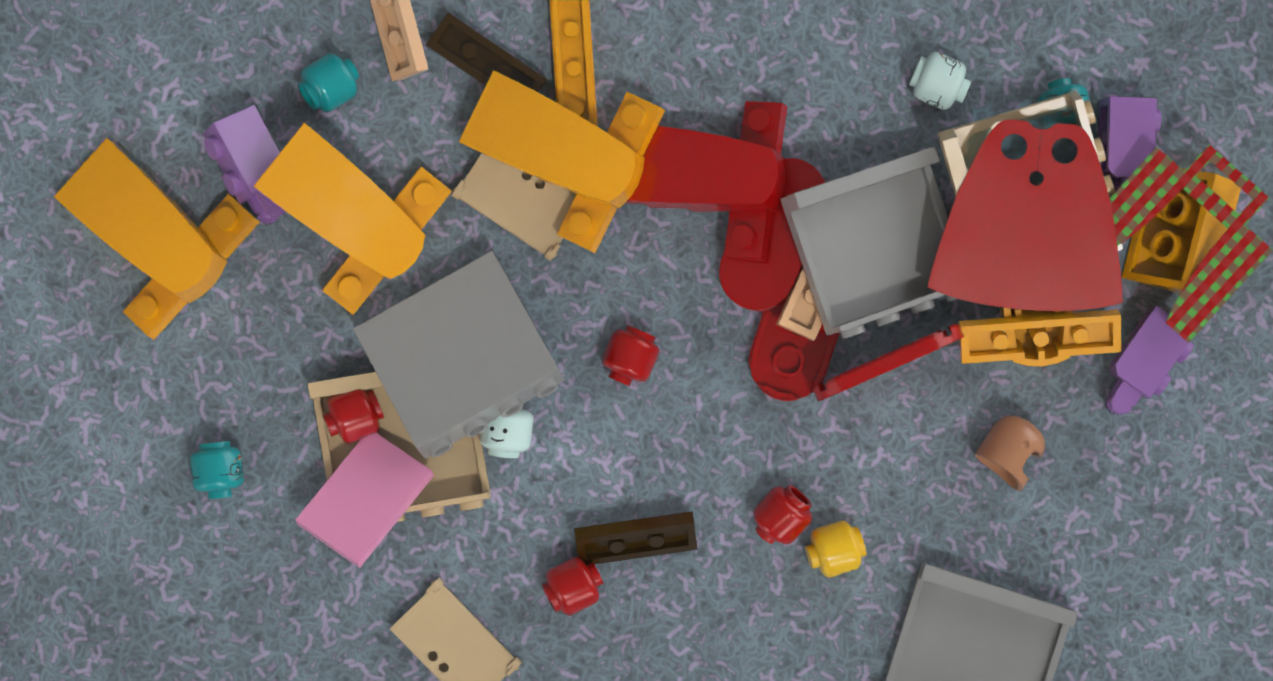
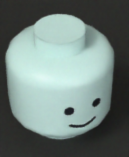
[480,409,534,458]

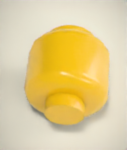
[805,520,867,578]

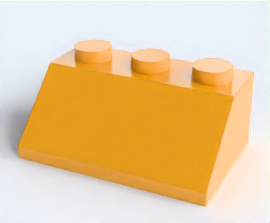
[1121,168,1241,293]

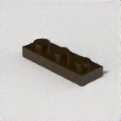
[426,13,547,93]
[574,511,698,566]

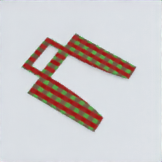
[1110,144,1273,343]

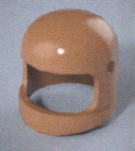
[974,415,1046,492]

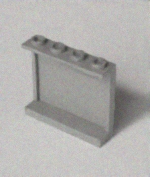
[780,146,958,339]
[353,251,565,459]
[885,562,1078,681]

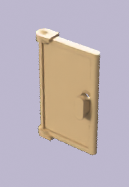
[451,153,576,261]
[390,577,522,681]

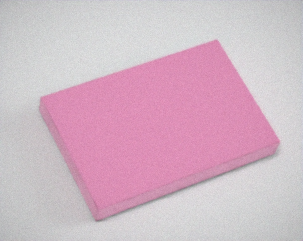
[295,433,434,568]

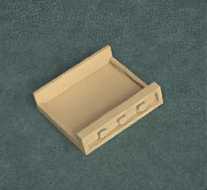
[308,372,491,522]

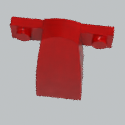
[625,101,788,262]

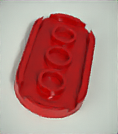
[719,158,826,312]
[749,301,840,401]
[813,323,965,402]

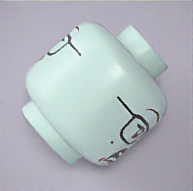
[909,52,971,110]

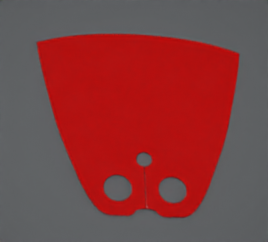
[927,119,1123,311]

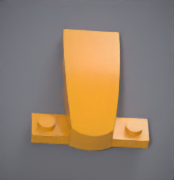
[459,70,665,253]
[253,123,452,315]
[54,138,260,340]
[959,307,1121,367]

